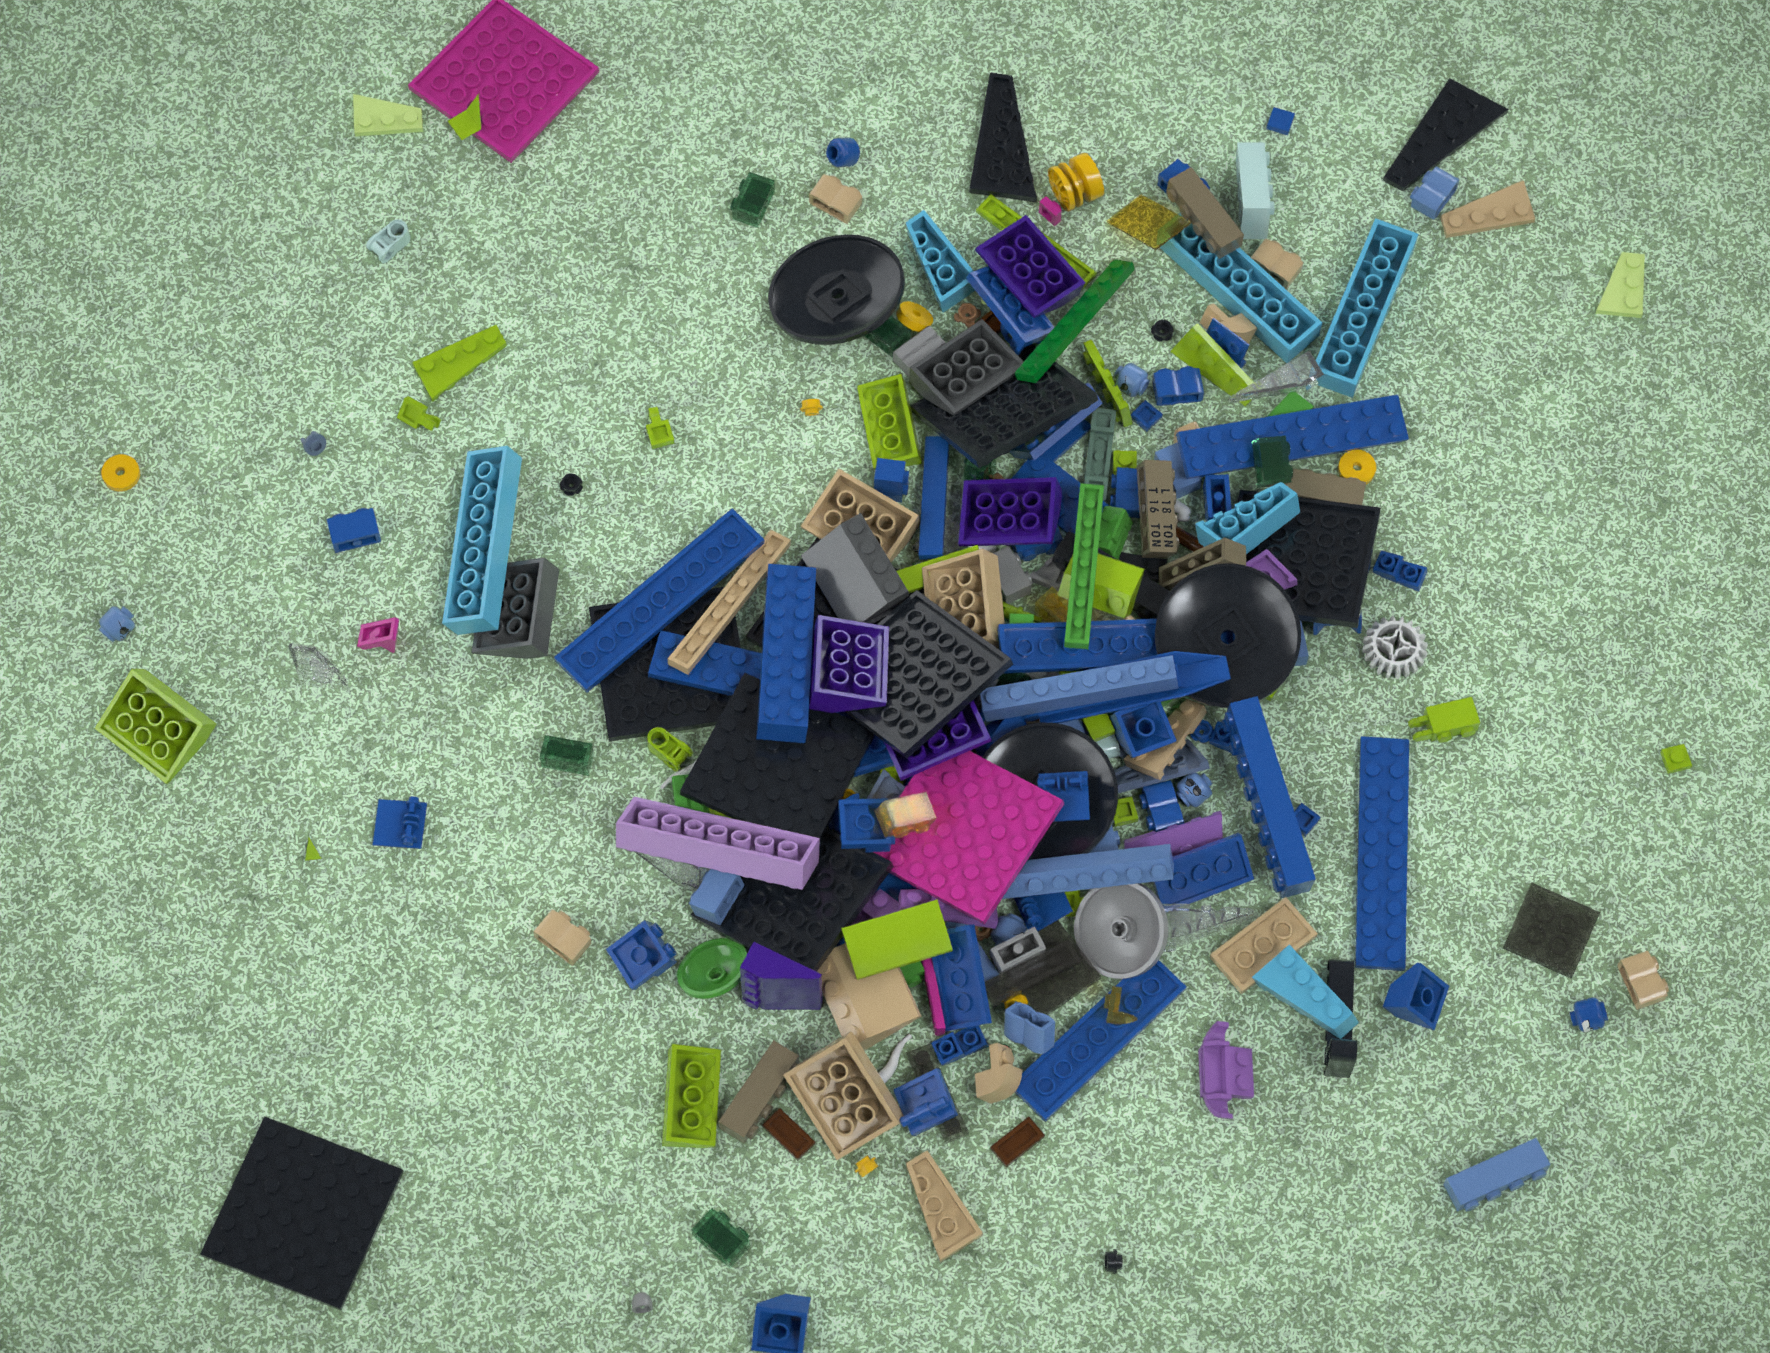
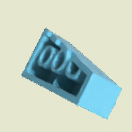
[906,210,976,313]
[1195,482,1300,554]
[1252,944,1359,1039]

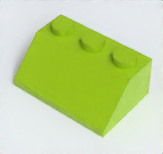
[1057,553,1145,618]

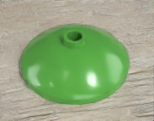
[677,938,747,999]

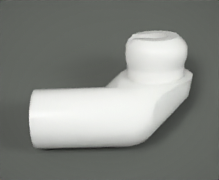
[1174,500,1191,522]

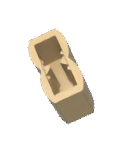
[809,174,862,224]
[1251,239,1303,290]
[533,909,591,966]
[1617,951,1669,1010]

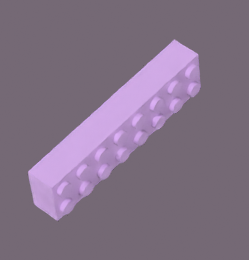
[616,797,819,889]

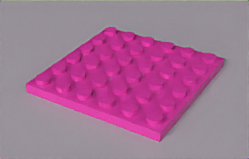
[408,0,599,163]
[874,751,1064,925]

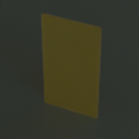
[1106,194,1191,250]

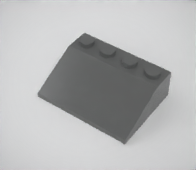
[909,319,1024,416]
[801,513,909,623]
[471,558,560,659]

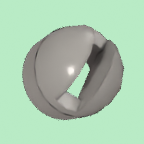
[632,1292,653,1314]

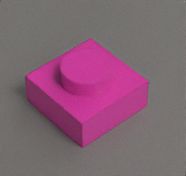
[1039,196,1062,227]

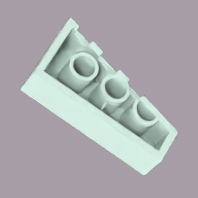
[1236,142,1274,239]

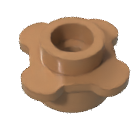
[954,303,981,328]

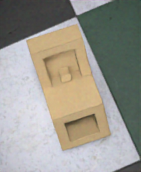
[1200,303,1257,344]
[975,1042,1022,1104]

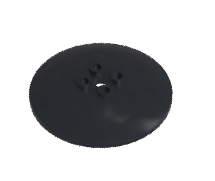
[768,234,905,345]
[1155,564,1301,708]
[982,722,1118,860]

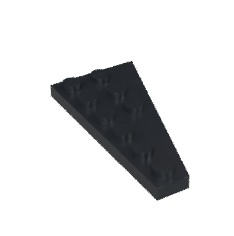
[969,72,1037,203]
[1383,78,1509,191]

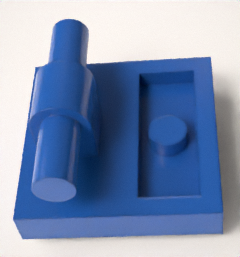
[893,1068,958,1136]

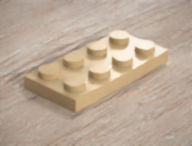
[1209,897,1318,994]

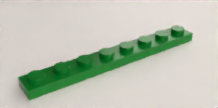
[1015,259,1135,383]

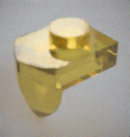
[1104,986,1138,1024]

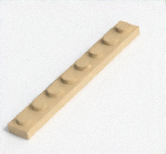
[668,530,791,675]

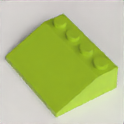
[94,669,217,784]

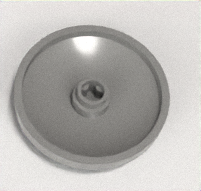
[1074,883,1168,979]

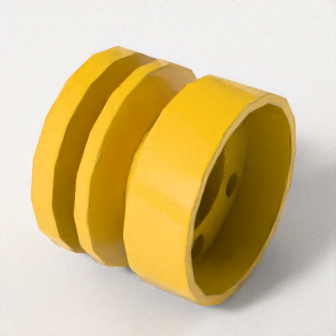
[1048,152,1104,212]

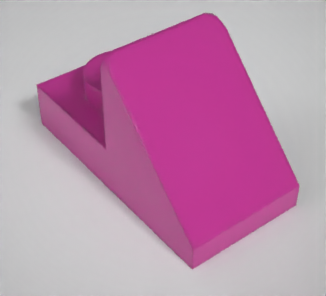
[357,617,399,653]

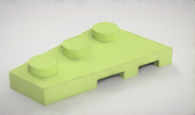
[353,94,423,137]
[1595,252,1645,318]

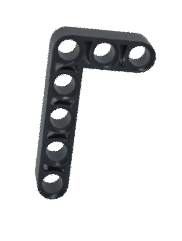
[1324,959,1357,1078]

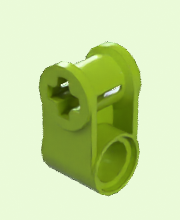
[647,727,693,772]

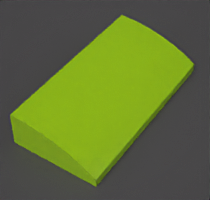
[857,374,922,470]
[842,900,953,980]
[662,1044,721,1148]

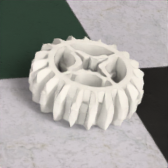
[1362,616,1428,680]

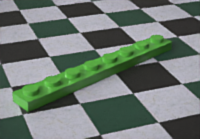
[1064,483,1104,649]

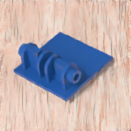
[1206,318,1250,369]
[1038,771,1090,822]
[373,796,427,849]
[1014,892,1073,932]

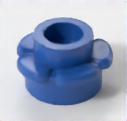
[1190,720,1213,743]

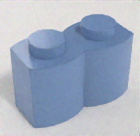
[1410,166,1460,220]
[1004,1002,1055,1054]

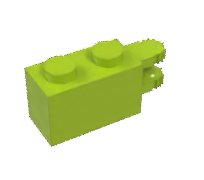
[1408,697,1481,743]

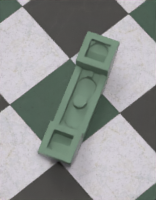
[1084,408,1116,502]

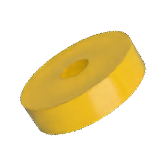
[896,301,933,332]
[1338,449,1376,484]
[101,454,140,492]

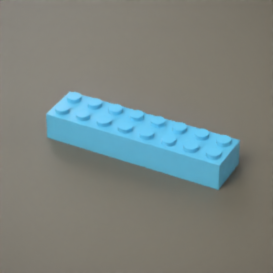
[1156,213,1322,363]
[1309,218,1418,398]
[442,446,522,635]

